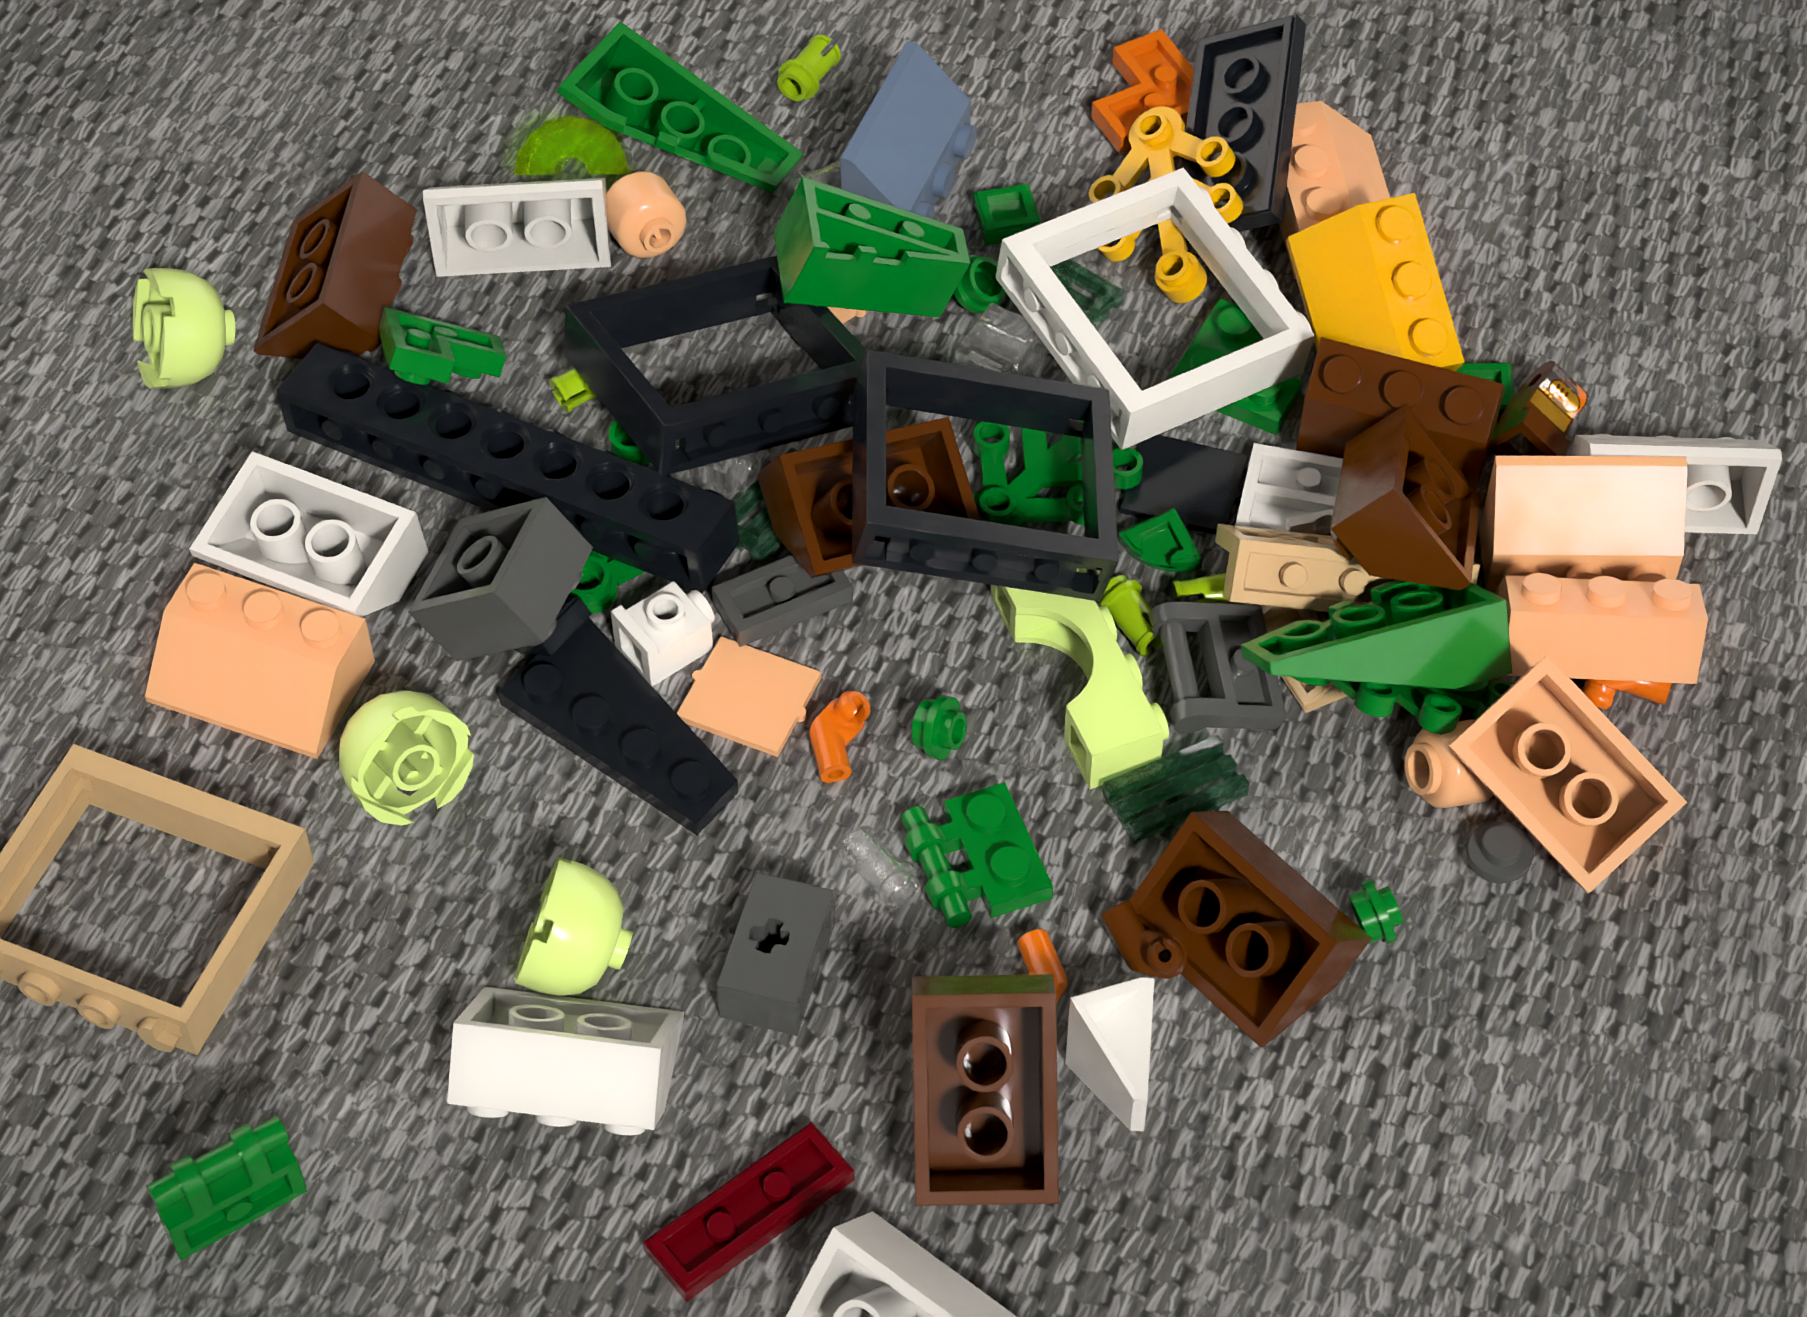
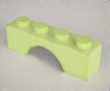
[991,567,1169,790]

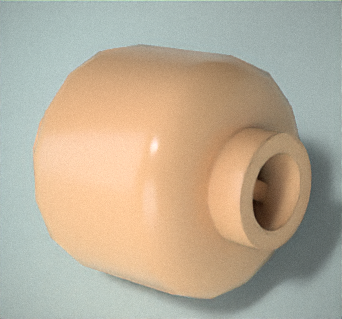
[606,172,687,258]
[1404,720,1494,808]

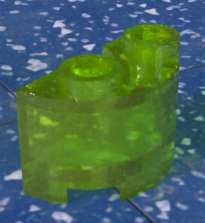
[513,116,635,175]

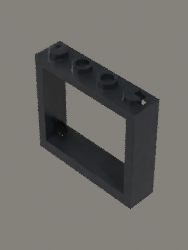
[564,255,867,477]
[852,349,1119,602]

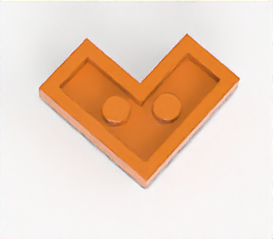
[1092,29,1194,154]

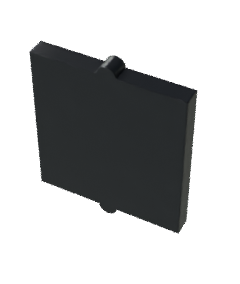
[1120,435,1248,535]

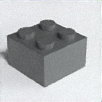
[408,497,593,661]

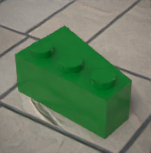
[773,177,971,318]

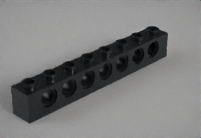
[276,343,740,594]

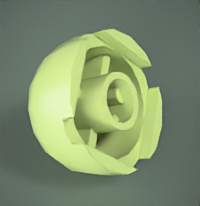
[133,268,236,389]
[339,691,474,826]
[514,857,633,996]

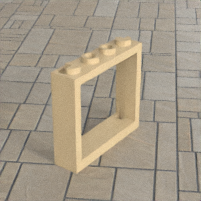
[0,744,314,1055]

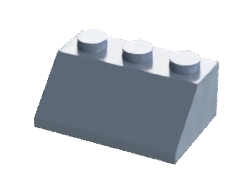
[840,41,977,219]

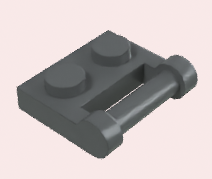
[1149,602,1287,733]

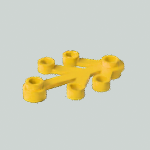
[1089,106,1243,303]

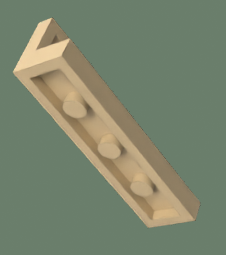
[1215,524,1480,612]

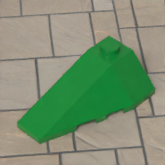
[557,21,804,193]
[1241,580,1512,692]

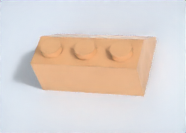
[1279,101,1390,279]
[1479,456,1687,590]
[145,563,375,759]
[1493,573,1708,684]
[1448,655,1687,894]

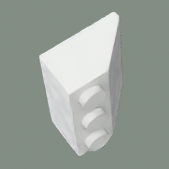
[423,178,611,277]
[1570,434,1782,534]
[189,451,428,617]
[447,987,684,1135]
[786,1211,1017,1317]

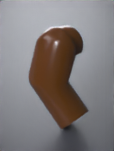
[1100,900,1188,979]

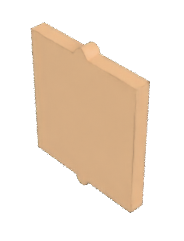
[677,636,822,757]

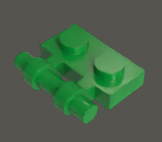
[901,782,1053,928]
[146,1116,307,1261]

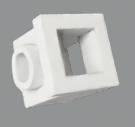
[611,581,715,687]

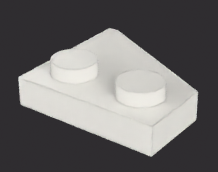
[1235,443,1343,535]

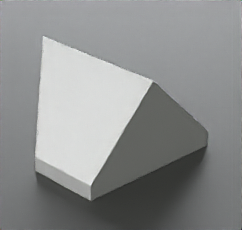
[1065,977,1154,1131]

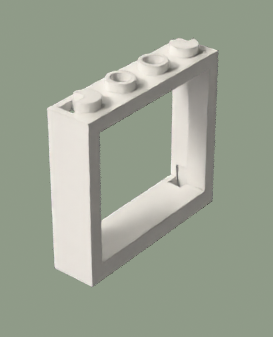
[995,168,1315,450]

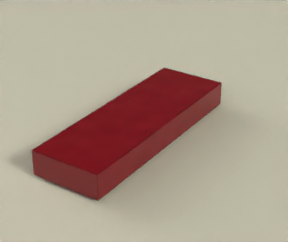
[643,1122,855,1302]

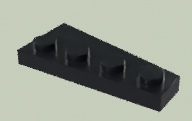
[499,618,739,836]

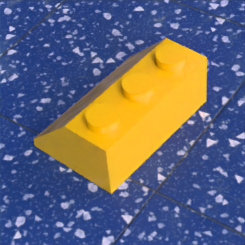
[1285,193,1464,372]

